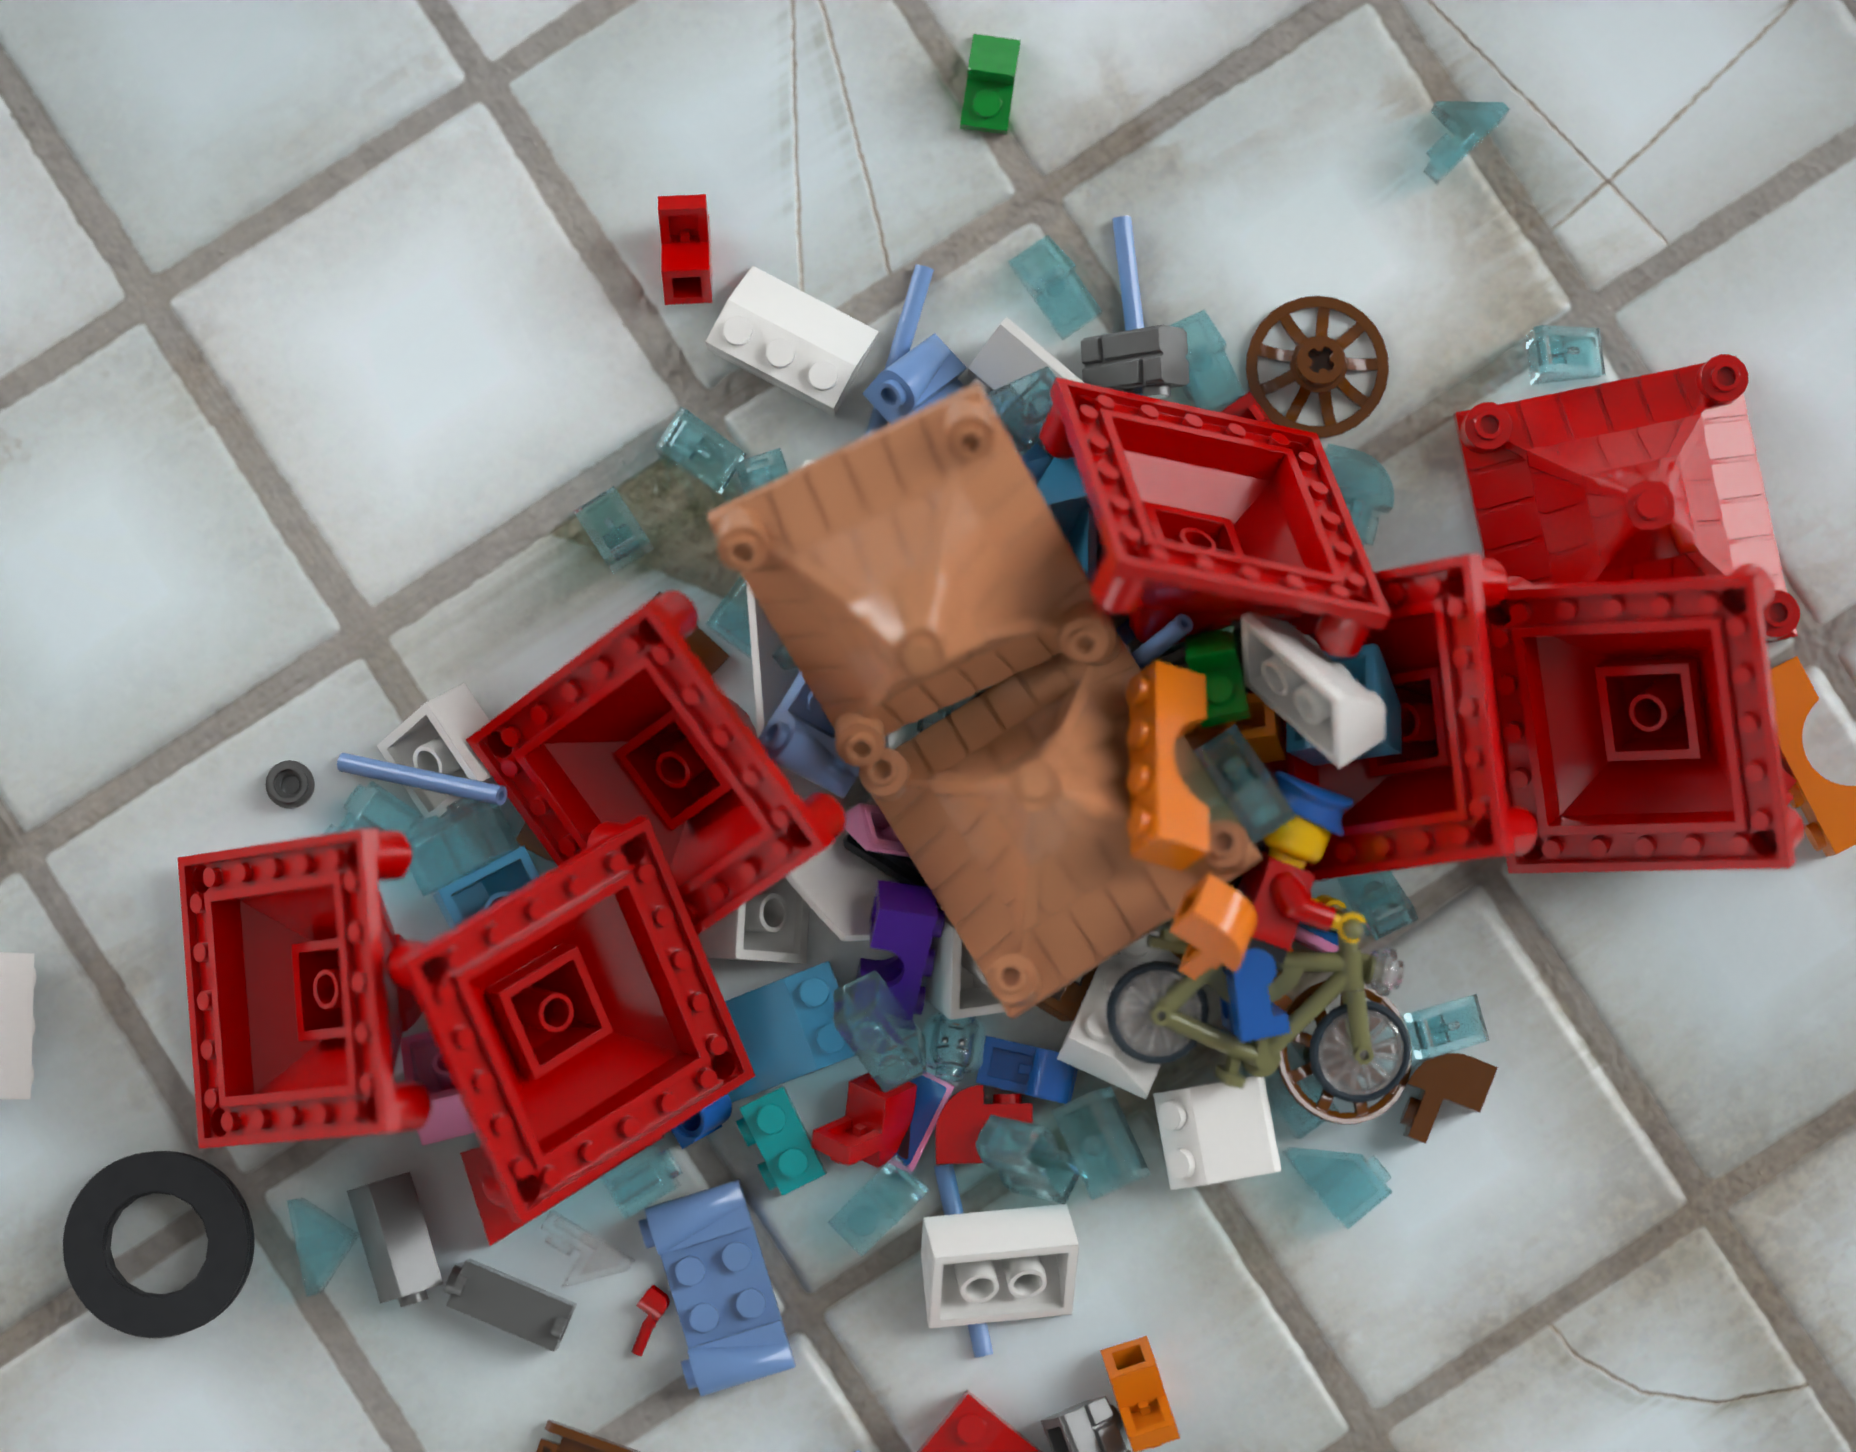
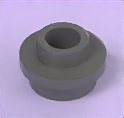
[265,760,315,809]

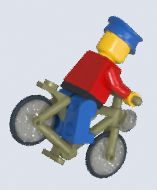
[1106,771,1411,1103]

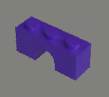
[851,880,944,1033]

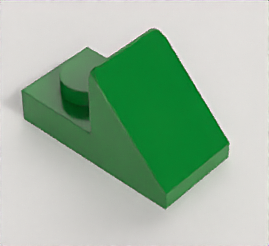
[960,34,1021,135]
[1185,626,1251,728]

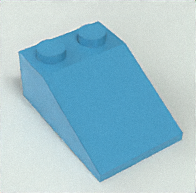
[725,961,864,1103]

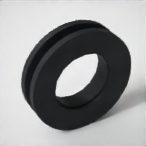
[63,1151,255,1338]

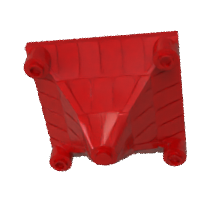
[1453,354,1800,643]
[1039,377,1391,658]
[1248,554,1537,882]
[1484,564,1805,874]
[466,590,846,935]
[386,816,756,1224]
[177,828,432,1149]

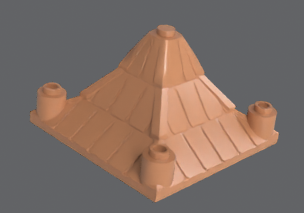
[708,382,1114,767]
[859,628,1263,1020]

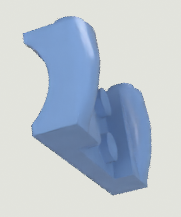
[862,333,1052,485]
[758,672,860,798]
[639,1179,796,1397]

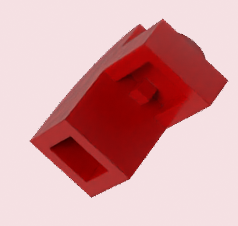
[658,194,713,305]
[811,1067,917,1168]
[936,1085,1033,1164]

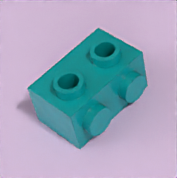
[735,1086,827,1196]

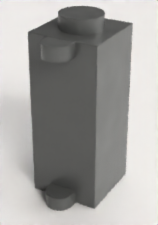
[347,1172,443,1308]
[443,1258,577,1351]

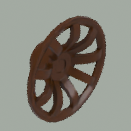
[1245,296,1389,438]
[1278,980,1413,1124]

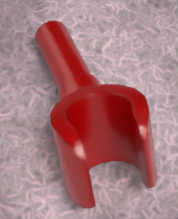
[631,1285,670,1356]

